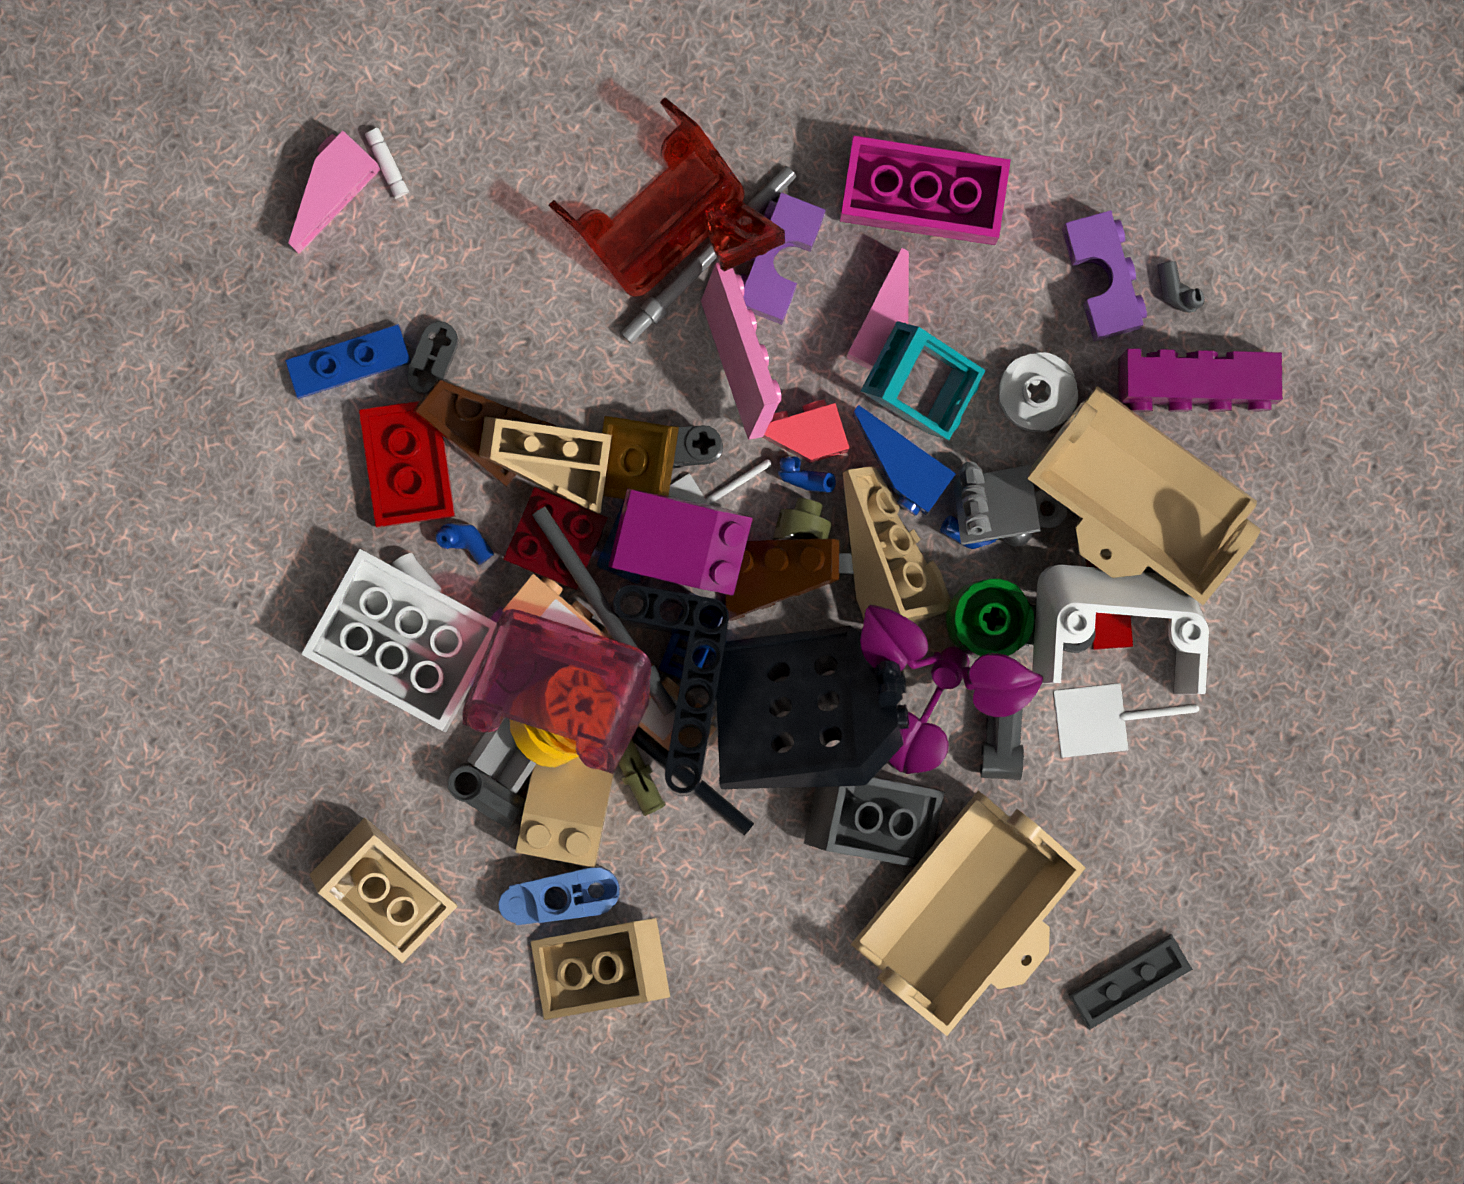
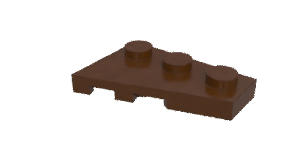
[726,539,840,621]

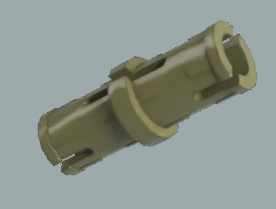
[608,734,666,816]

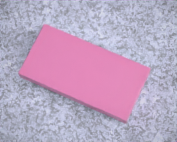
[701,260,781,440]

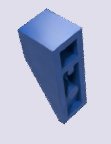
[853,405,956,516]

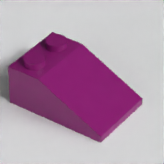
[609,488,753,595]

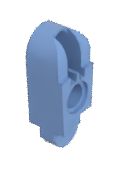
[499,867,620,925]

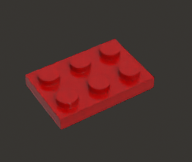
[359,401,456,528]

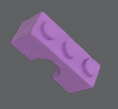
[741,193,826,325]
[1062,210,1147,342]

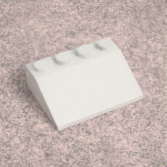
[301,549,501,732]

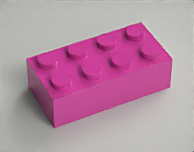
[840,136,1011,245]

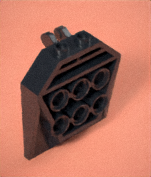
[714,625,909,789]

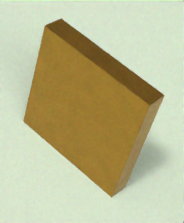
[602,416,679,499]

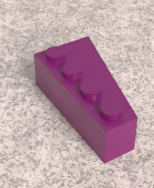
[1118,348,1283,412]

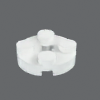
[999,352,1078,432]

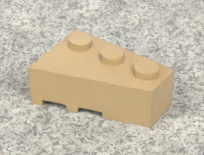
[479,417,612,514]

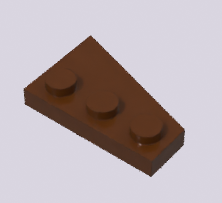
[413,380,556,487]

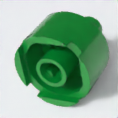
[946,579,1034,659]

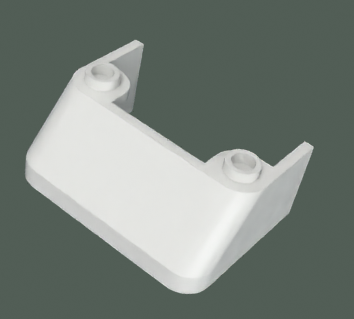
[1032,565,1209,695]

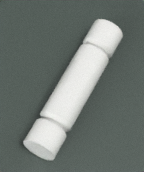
[365,128,409,199]

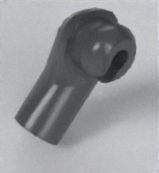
[1157,261,1205,313]

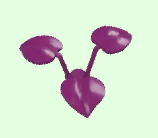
[860,605,1043,774]

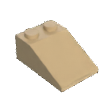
[515,746,617,867]
[309,817,458,963]
[531,918,670,1020]

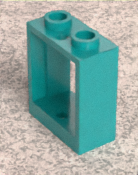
[860,321,986,440]

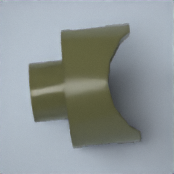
[772,498,832,540]

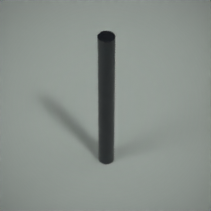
[623,721,754,836]

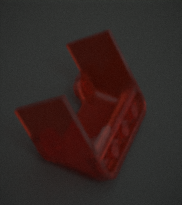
[549,97,744,297]

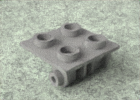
[953,461,1040,545]

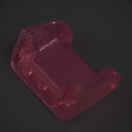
[462,609,651,774]

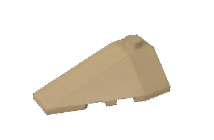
[843,466,951,623]

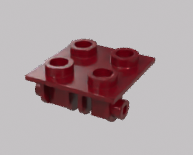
[503,487,608,591]

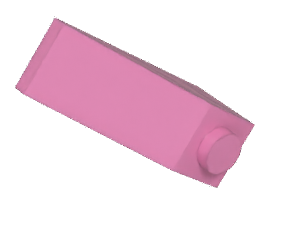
[288,131,381,254]
[846,248,909,370]

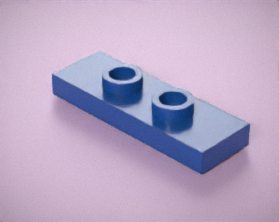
[285,324,411,399]

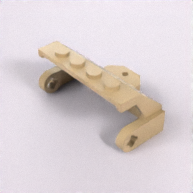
[1027,386,1261,605]
[851,791,1086,1036]

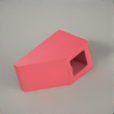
[762,399,849,463]

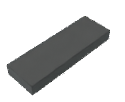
[1068,934,1193,1030]

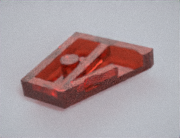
[704,197,785,271]

